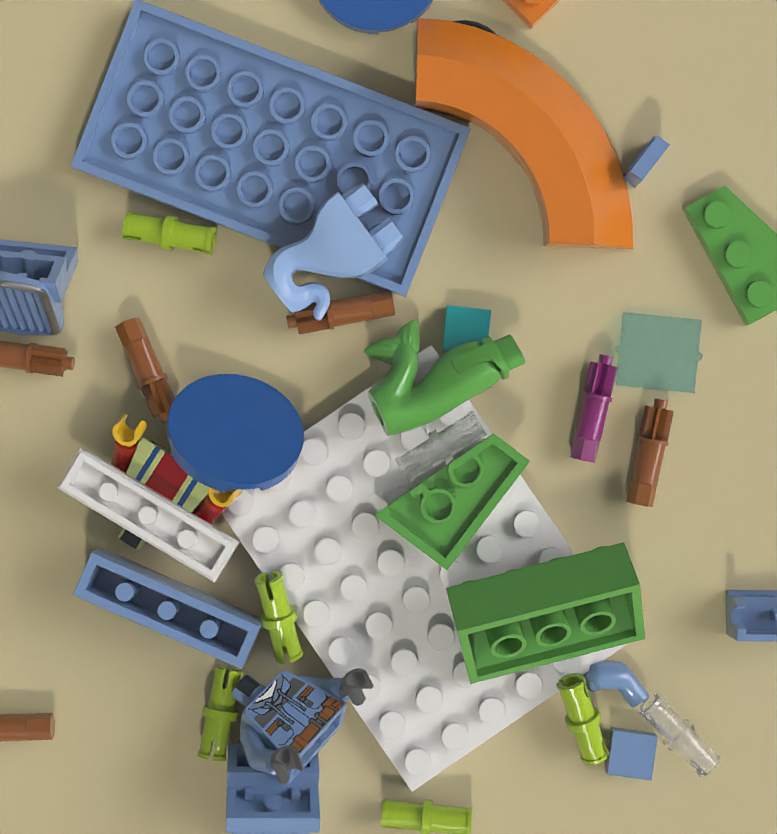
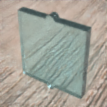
[615,312,703,393]

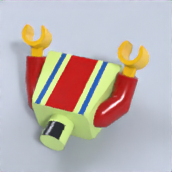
[111,413,243,550]

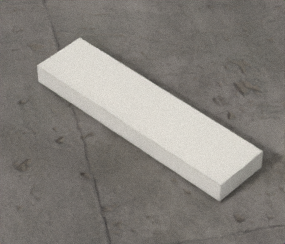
[57,448,239,583]

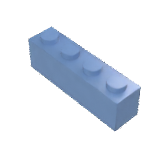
[73,548,262,669]

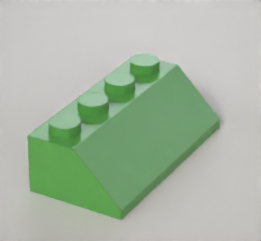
[446,542,645,684]

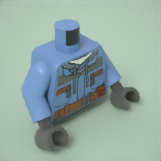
[232,668,374,785]

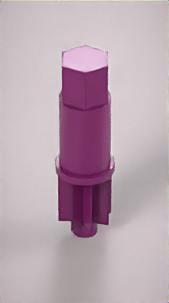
[570,354,618,463]

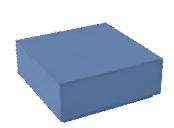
[623,135,670,188]
[605,727,658,781]

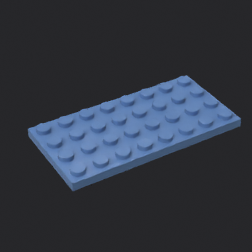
[71,0,471,297]

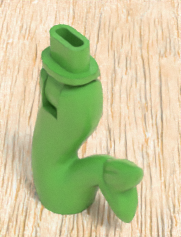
[364,320,525,436]

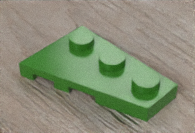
[682,186,777,326]
[374,433,530,570]

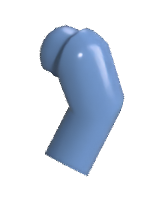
[583,661,649,708]

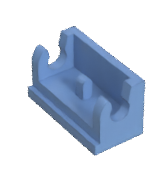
[726,590,777,641]

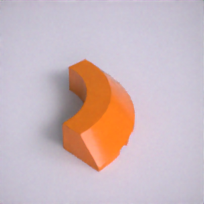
[415,18,633,249]

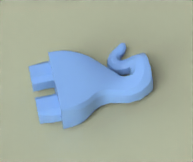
[263,183,404,321]

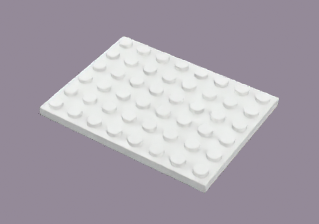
[221,345,629,792]

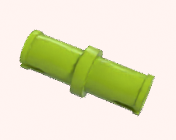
[122,211,217,256]
[254,570,303,664]
[197,666,243,761]
[556,673,609,765]
[381,799,473,834]

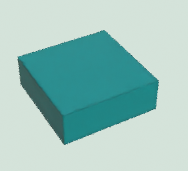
[442,305,491,351]

